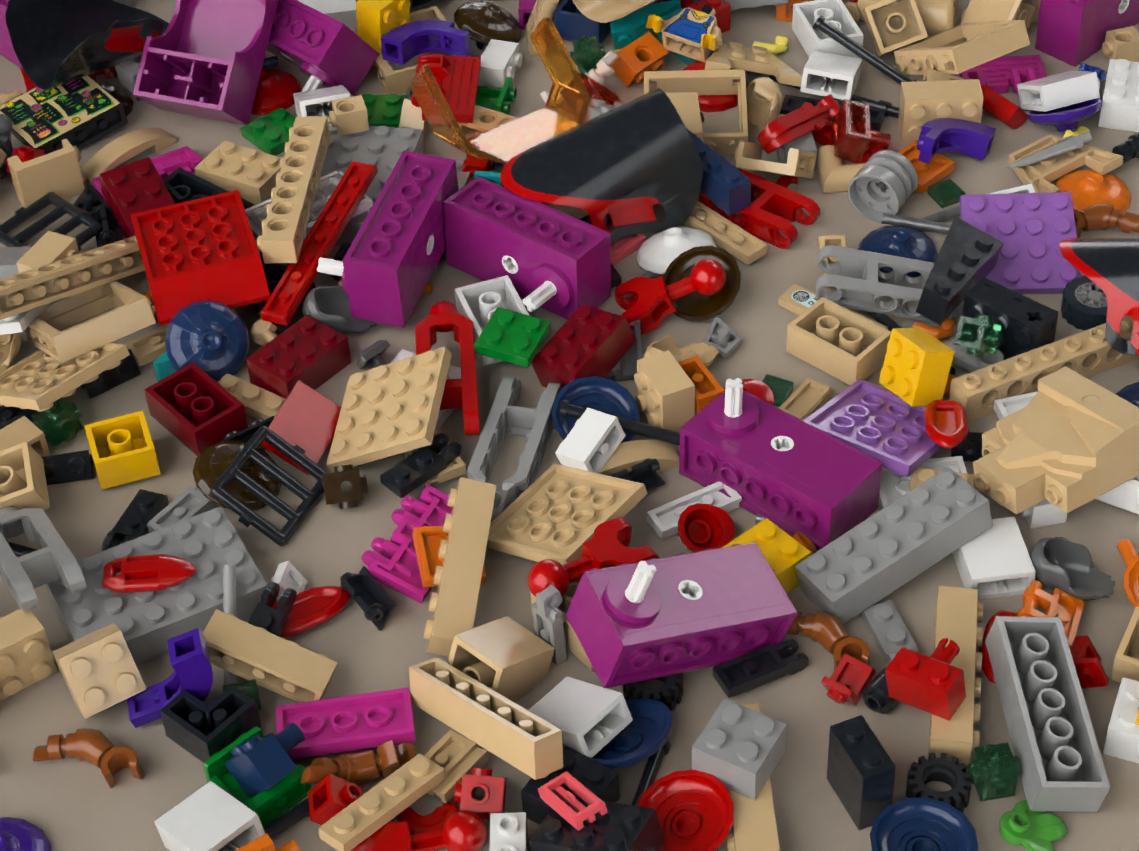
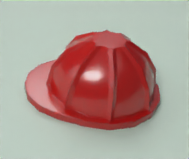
[677,503,735,553]

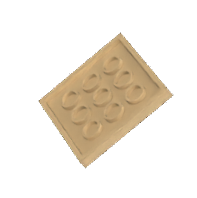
[0,343,130,412]
[326,346,452,472]
[486,464,648,565]

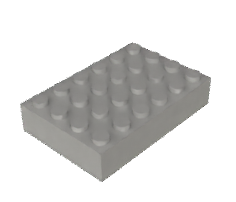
[303,122,425,246]
[46,506,267,666]

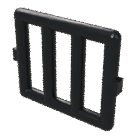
[0,192,103,251]
[210,426,328,546]

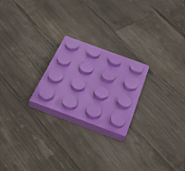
[960,192,1082,294]
[803,379,942,477]

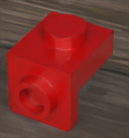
[1070,635,1110,688]
[821,653,876,706]

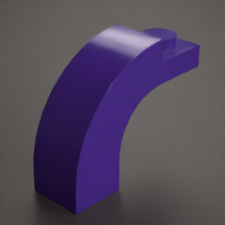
[381,20,471,65]
[916,119,996,163]
[127,628,213,728]

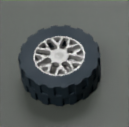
[1061,276,1108,330]

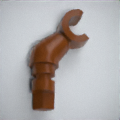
[1073,203,1139,238]
[787,611,870,670]
[33,728,144,789]
[300,740,416,786]

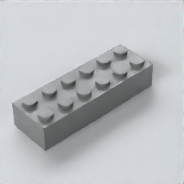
[795,466,993,625]
[985,616,1111,812]

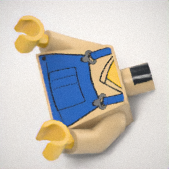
[646,5,722,63]

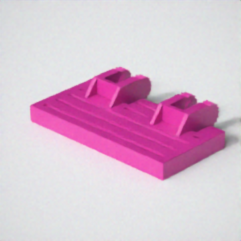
[950,55,1047,94]
[91,146,204,197]
[361,484,452,604]

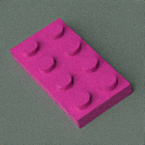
[275,687,416,759]

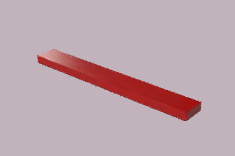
[260,161,378,325]

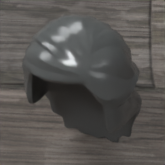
[302,285,377,333]
[1030,537,1115,600]

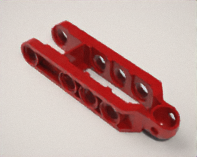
[697,165,821,249]
[415,301,480,436]

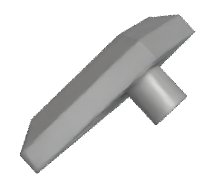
[703,316,742,358]

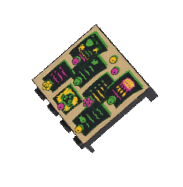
[0,75,128,155]

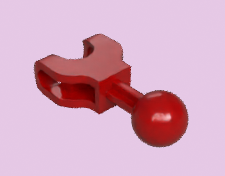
[614,259,726,335]
[528,517,660,597]
[351,811,487,851]

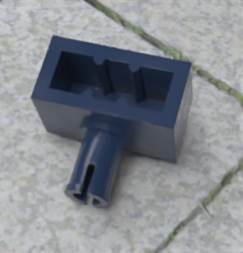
[224,723,305,797]

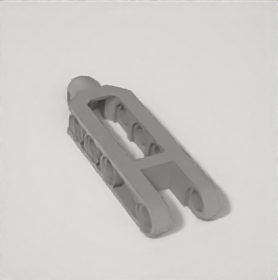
[816,245,964,324]
[467,376,563,522]
[0,506,87,613]

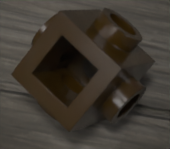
[322,464,369,509]

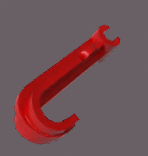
[757,94,843,154]

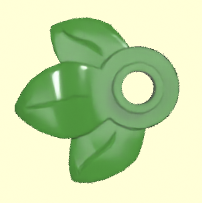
[999,800,1069,851]

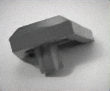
[357,340,391,370]

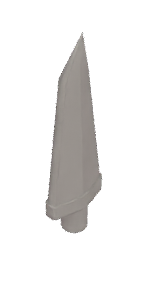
[1006,132,1092,168]

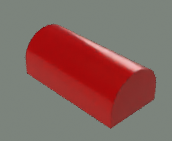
[981,85,1028,129]

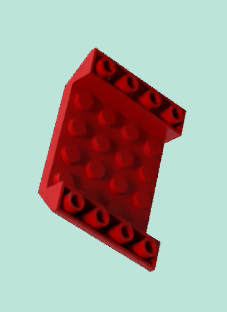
[130,190,270,326]

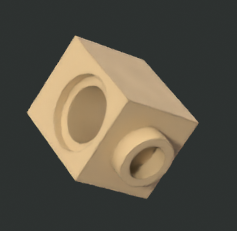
[1102,26,1139,61]
[328,95,369,136]

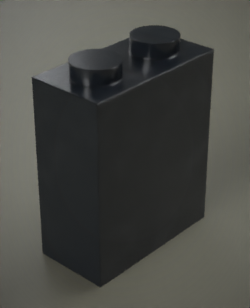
[827,715,896,831]

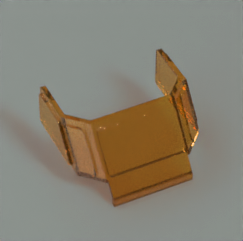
[411,17,591,164]

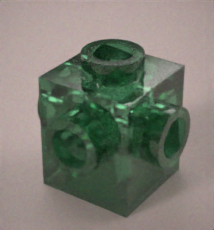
[570,35,606,76]
[954,313,1003,358]
[31,398,84,448]
[967,742,1022,801]

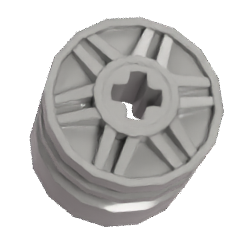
[848,150,918,222]

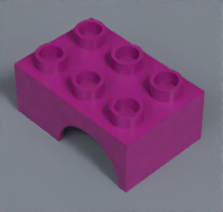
[132,0,278,125]

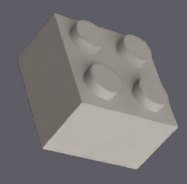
[692,698,787,800]

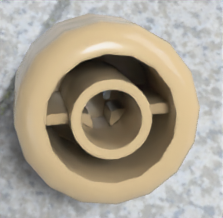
[916,0,959,38]

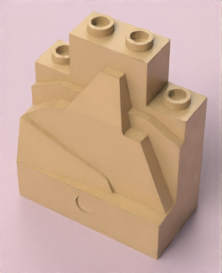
[973,366,1139,515]

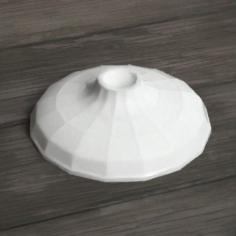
[637,227,716,274]

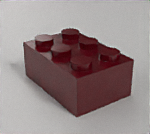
[100,157,175,238]
[531,304,636,388]
[246,314,351,399]
[144,362,248,456]

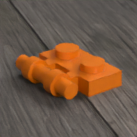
[1017,580,1085,649]

